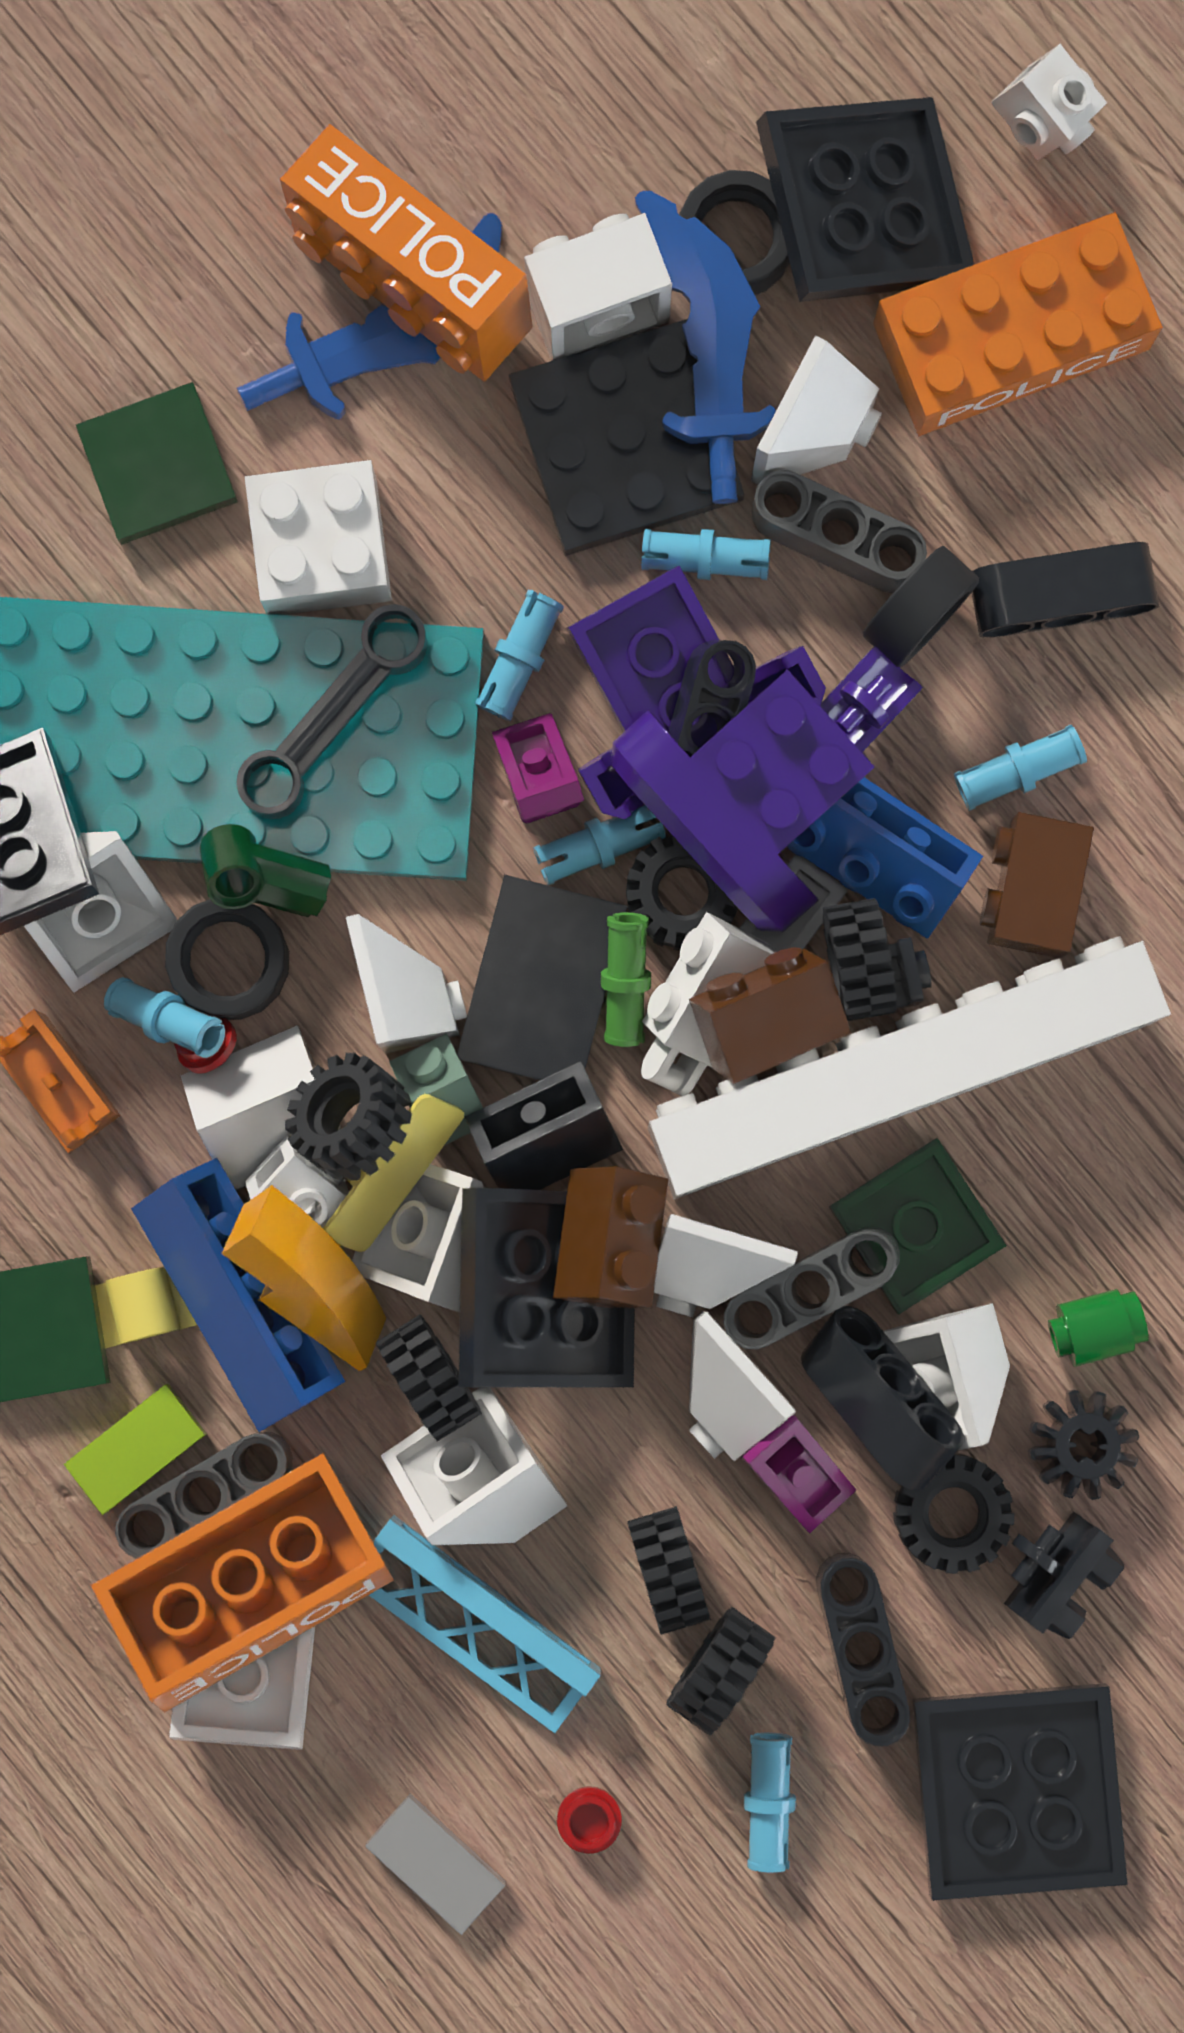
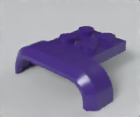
[567,566,826,819]
[612,670,875,932]

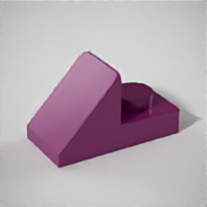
[492,713,584,823]
[741,1414,857,1534]

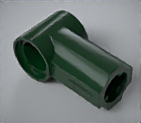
[199,824,331,918]

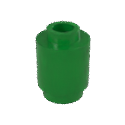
[1048,1289,1149,1367]

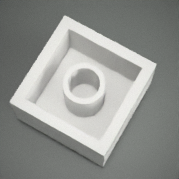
[524,213,672,361]
[244,460,392,615]

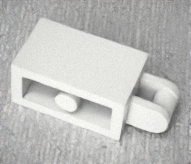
[641,912,777,1096]

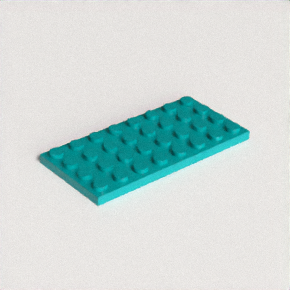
[0,597,484,881]

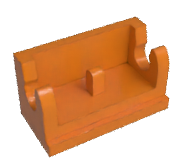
[0,1009,121,1154]

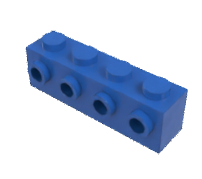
[787,777,983,939]
[131,1158,346,1432]

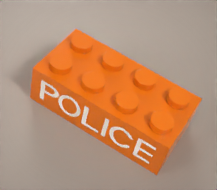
[280,124,533,382]
[873,212,1163,437]
[91,1453,394,1713]

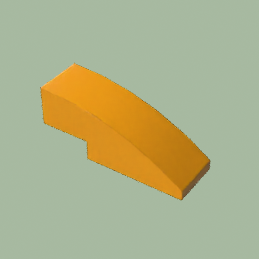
[222,1185,386,1372]

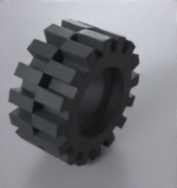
[626,834,738,951]
[823,898,897,1021]
[285,1053,412,1181]
[376,1315,482,1441]
[893,1454,1015,1574]
[627,1506,711,1635]
[666,1607,776,1736]

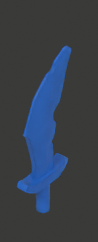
[635,191,776,504]
[236,213,502,420]

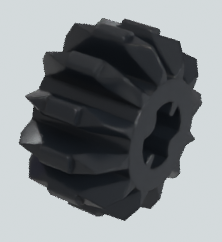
[1028,1390,1139,1500]

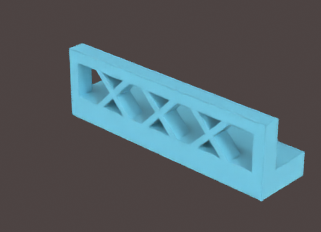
[369,1515,601,1734]

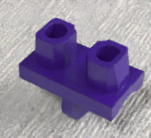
[821,646,923,753]

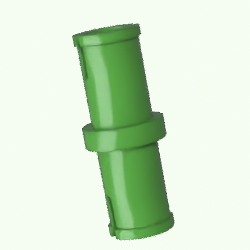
[601,912,651,1047]

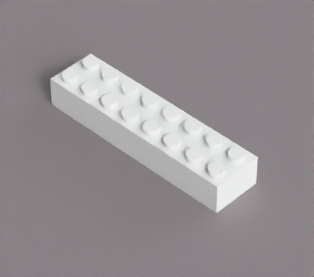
[648,936,1171,1199]

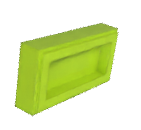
[63,1384,207,1515]

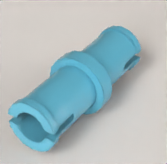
[641,529,771,580]
[474,589,564,721]
[954,724,1087,811]
[533,804,666,886]
[104,977,225,1058]
[744,1732,796,1873]

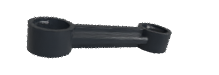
[237,604,427,819]

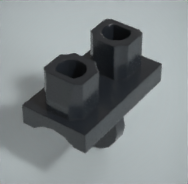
[1004,1511,1124,1639]

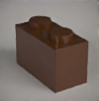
[980,812,1094,959]
[689,947,851,1084]
[553,1166,669,1308]

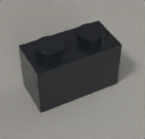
[465,1061,623,1190]

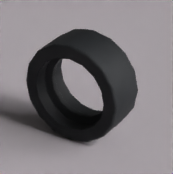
[680,170,790,295]
[863,546,979,668]
[165,899,289,1020]

